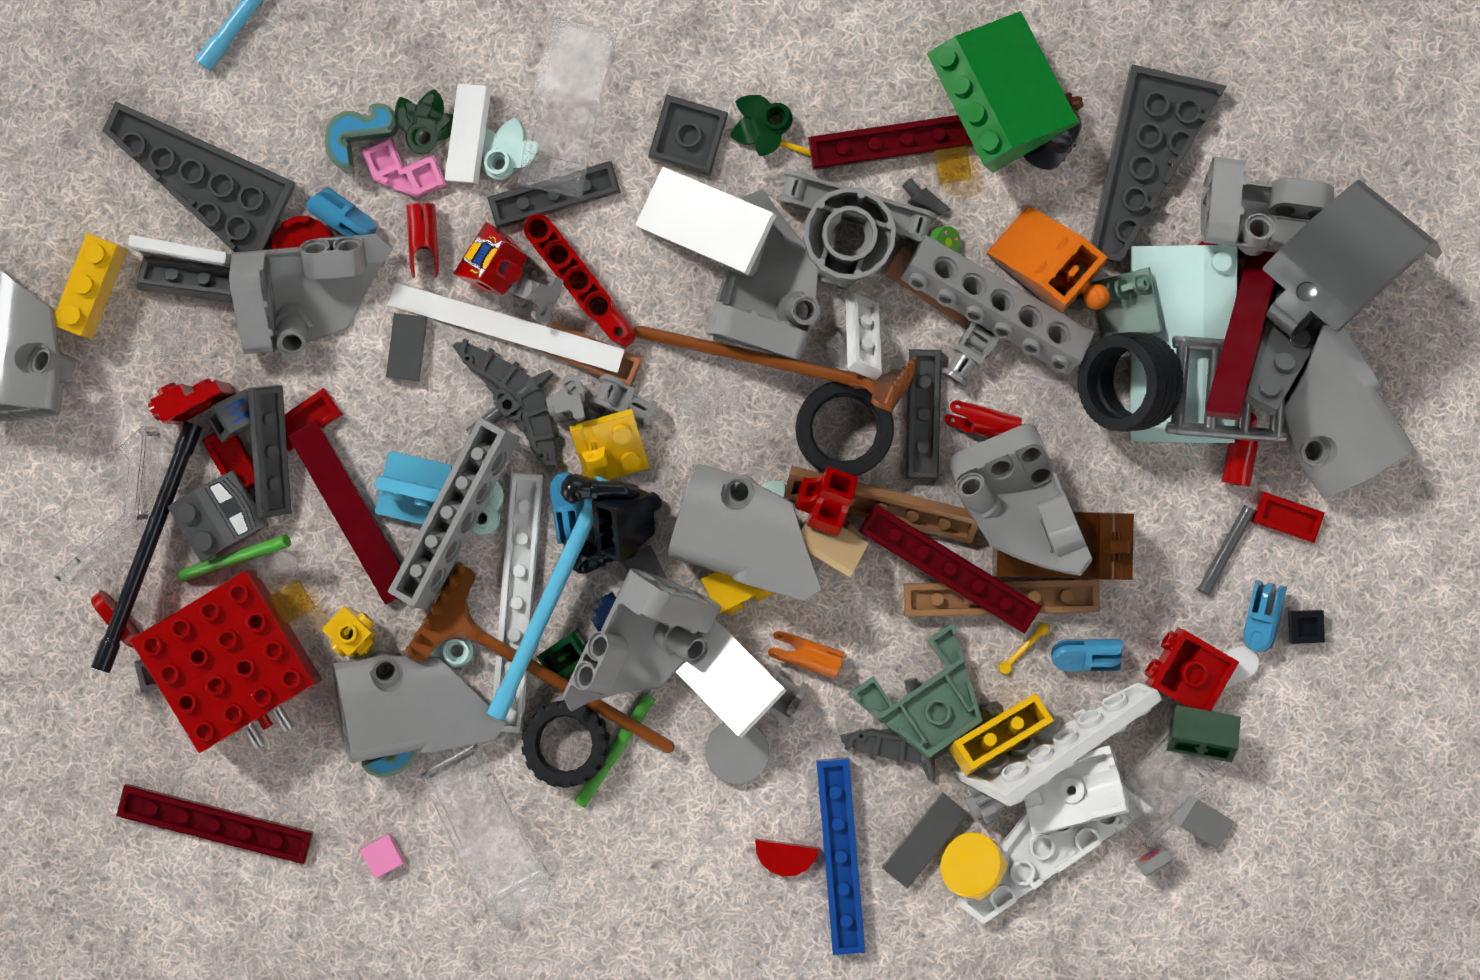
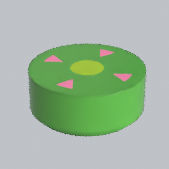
[930,226,961,253]

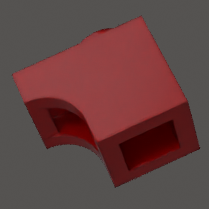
[794,466,858,537]

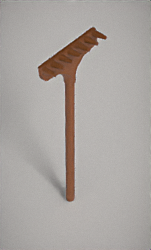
[634,326,917,412]
[403,563,675,753]

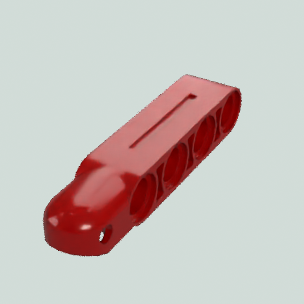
[523,214,636,348]

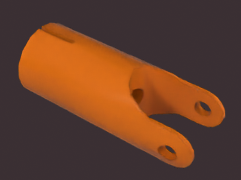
[768,631,845,679]

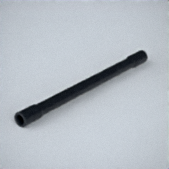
[91,421,203,673]

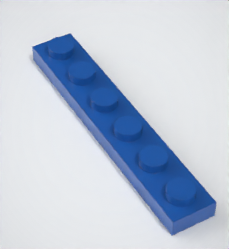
[816,757,865,955]

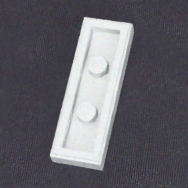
[444,84,492,185]
[128,235,232,268]
[845,292,882,380]

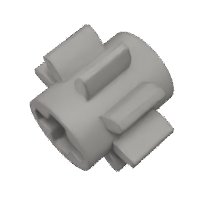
[965,787,1004,825]

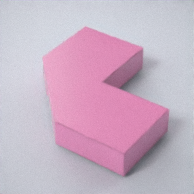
[361,138,447,198]

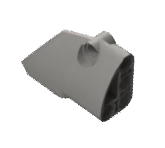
[0,268,74,421]
[562,568,722,712]

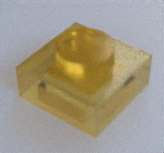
[933,146,972,185]
[270,580,316,625]

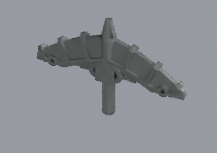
[452,339,561,474]
[840,678,999,781]

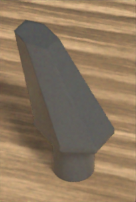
[902,178,950,216]

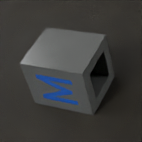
[205,389,250,443]

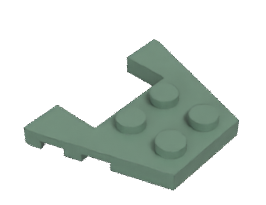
[848,623,983,758]

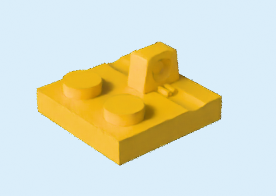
[569,408,650,480]

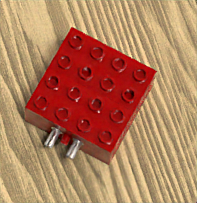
[130,570,323,753]

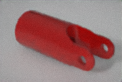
[406,203,439,278]
[945,400,1022,439]
[1221,412,1258,487]

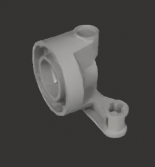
[776,169,937,290]

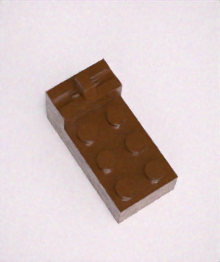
[992,512,1134,580]

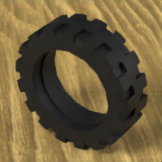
[521,700,611,788]

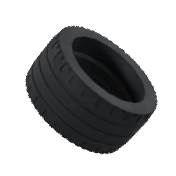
[1077,332,1184,432]
[795,381,894,476]

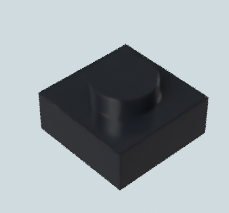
[1288,609,1325,644]

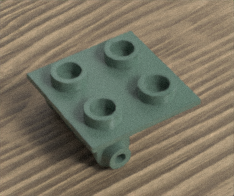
[1091,267,1162,338]

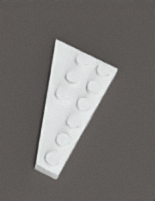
[954,683,1162,807]
[956,786,1153,924]

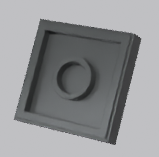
[648,94,728,176]

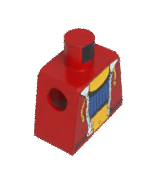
[453,222,527,295]

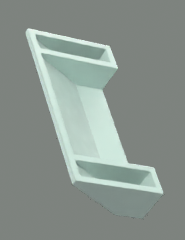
[1129,245,1237,443]

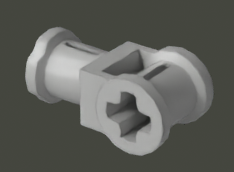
[941,322,1000,387]
[588,374,658,429]

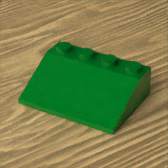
[927,11,1080,173]

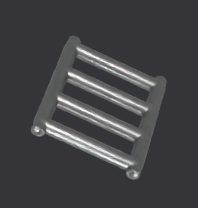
[1165,336,1287,442]

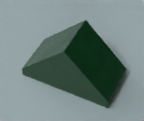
[536,628,587,677]

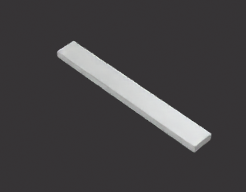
[493,473,544,733]

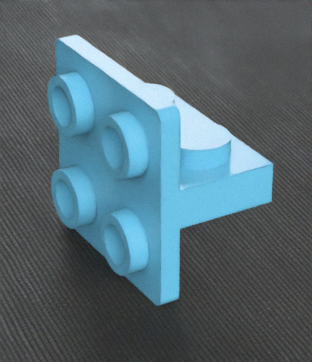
[375,451,452,525]

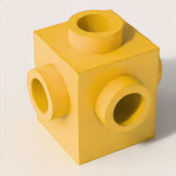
[321,606,379,658]

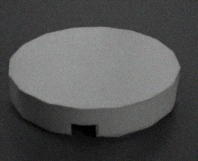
[705,722,769,784]

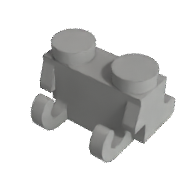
[507,267,563,322]
[546,374,590,423]
[768,665,809,726]

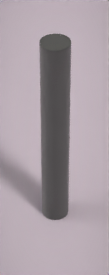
[1198,505,1256,595]

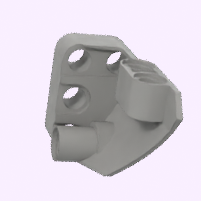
[1200,156,1335,256]
[706,189,820,361]
[229,234,393,357]
[1284,325,1414,498]
[949,425,1093,576]
[667,463,822,601]
[332,651,506,763]

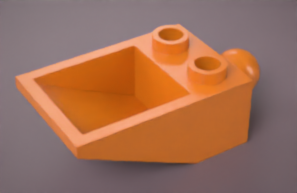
[986,205,1110,313]

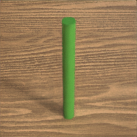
[179,534,291,582]
[575,693,656,808]

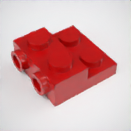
[148,378,236,425]
[1145,627,1239,711]

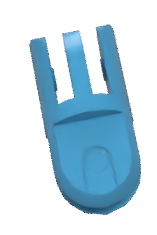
[306,187,376,236]
[549,472,589,544]
[1243,580,1287,652]
[1051,639,1123,671]

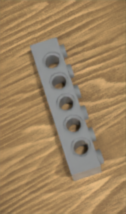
[900,235,1095,375]
[388,417,520,610]

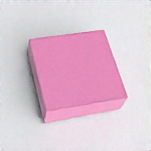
[360,834,405,878]

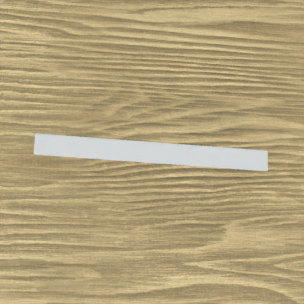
[387,283,624,373]

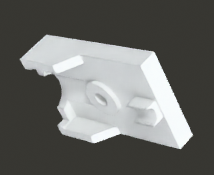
[1024,745,1130,836]

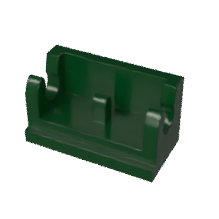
[1166,705,1241,763]

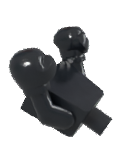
[560,473,662,574]

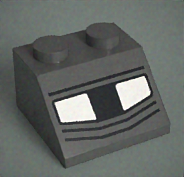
[167,470,268,563]

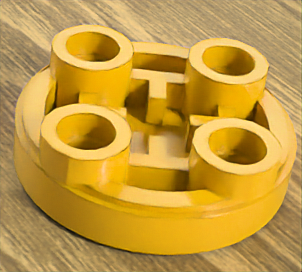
[940,832,1008,901]

